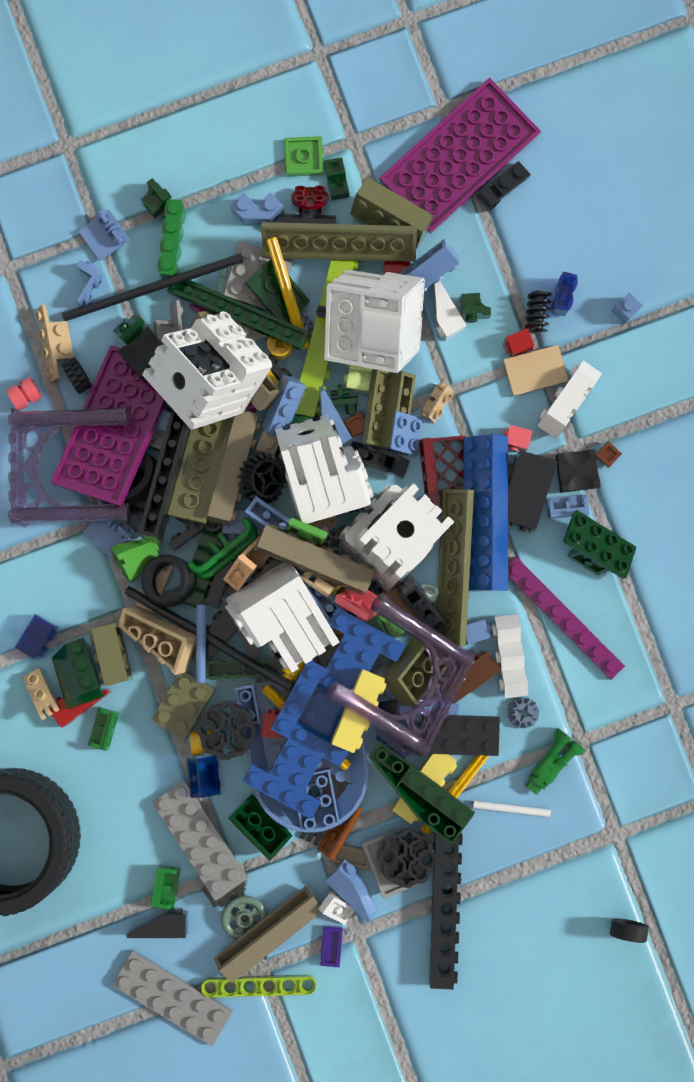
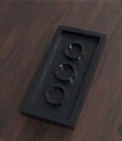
[420,714,500,756]

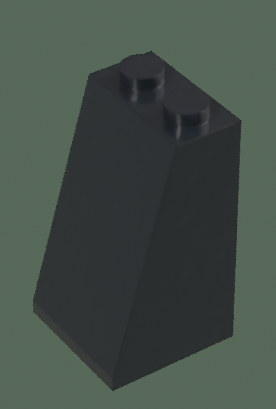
[508,450,558,533]

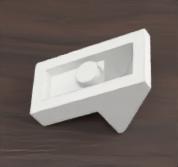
[319,891,355,925]

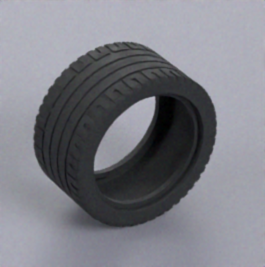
[0,768,81,917]

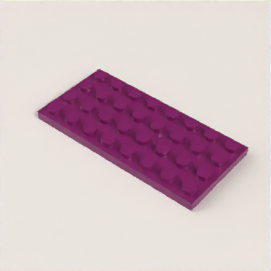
[379,77,541,234]
[50,345,166,508]

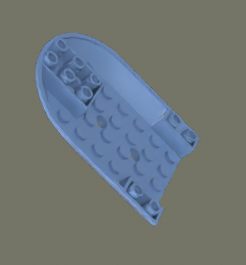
[234,681,369,832]

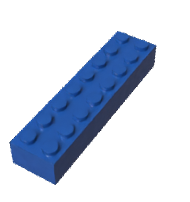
[464,434,508,591]

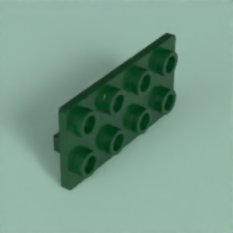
[563,510,636,579]

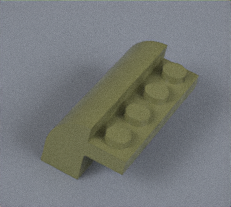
[362,369,416,450]

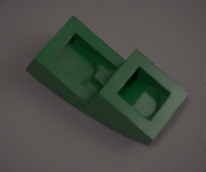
[324,157,350,200]

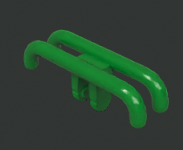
[187,518,258,579]

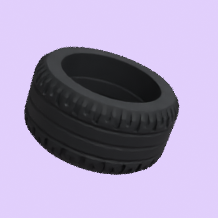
[141,554,195,607]

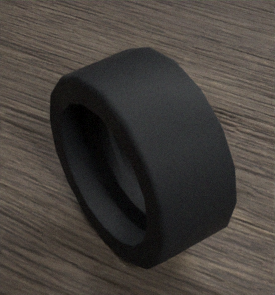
[610,918,649,943]

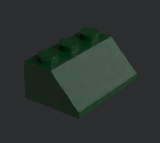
[52,637,104,710]
[228,794,293,861]

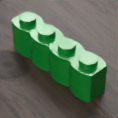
[157,199,186,279]

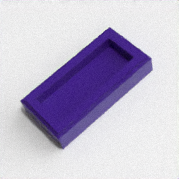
[320,925,343,967]

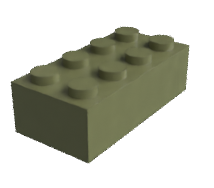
[350,177,434,250]

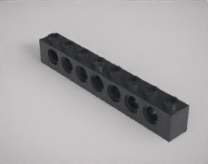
[429,833,463,990]

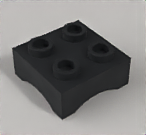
[118,327,163,383]
[555,449,601,493]

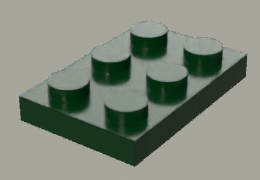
[245,259,310,322]

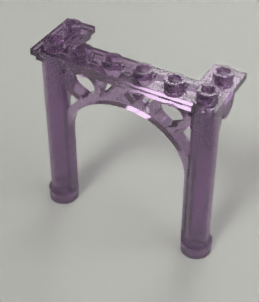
[8,406,130,527]
[326,593,477,757]

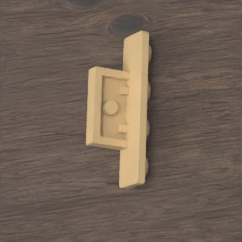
[35,304,74,383]

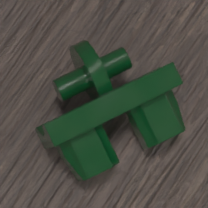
[330,384,358,414]

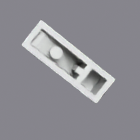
[433,281,467,340]

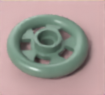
[221,895,268,940]

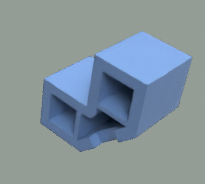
[230,192,285,225]

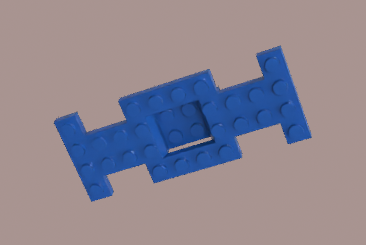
[242,607,406,819]

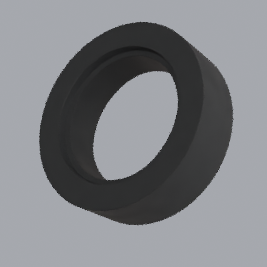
[123,451,157,505]

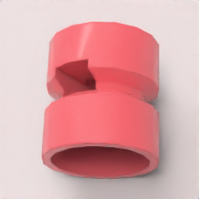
[6,376,42,411]

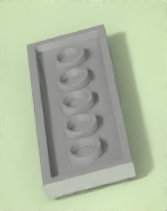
[152,780,249,901]
[112,950,233,1046]

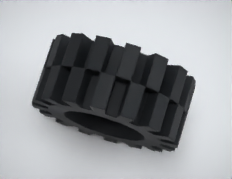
[61,357,92,394]

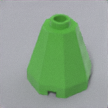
[110,539,160,584]

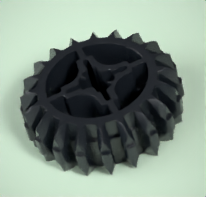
[237,452,286,504]

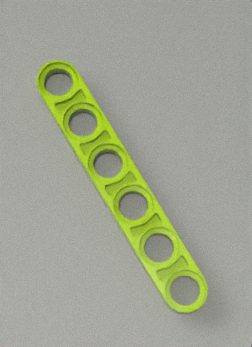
[201,975,317,998]

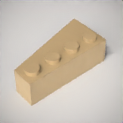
[118,606,196,675]

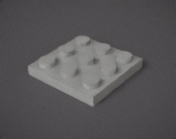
[224,241,293,311]

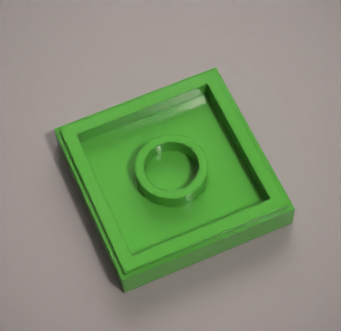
[284,136,323,177]
[285,517,328,547]

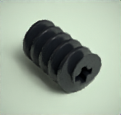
[525,291,552,332]

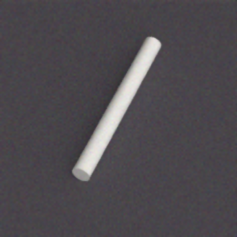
[473,801,551,817]

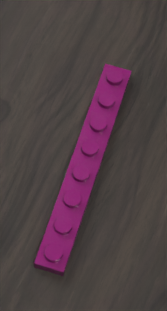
[508,557,625,680]

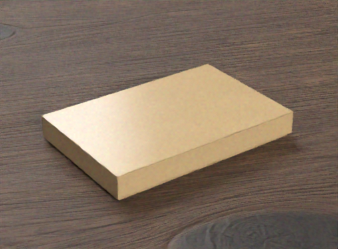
[503,345,569,397]

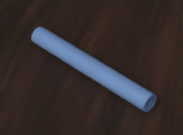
[196,604,207,683]

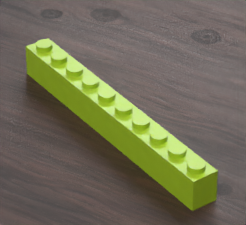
[295,259,359,419]

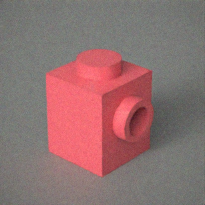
[503,425,532,452]

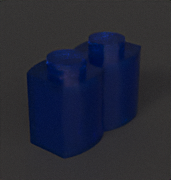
[551,272,578,316]

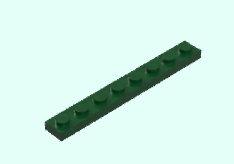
[167,280,310,351]

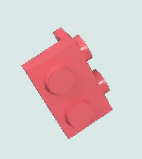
[334,589,383,621]

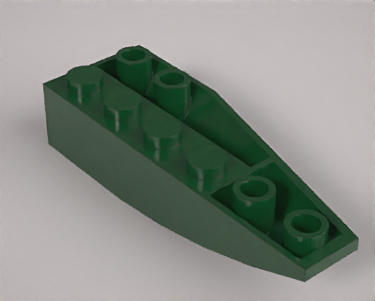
[368,741,475,845]

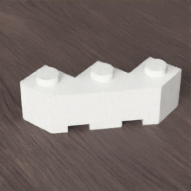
[537,360,602,439]
[491,614,528,698]

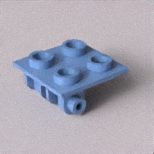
[78,210,130,261]
[390,411,422,456]
[82,507,135,558]

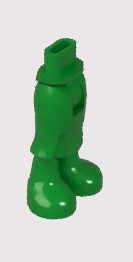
[525,727,586,795]

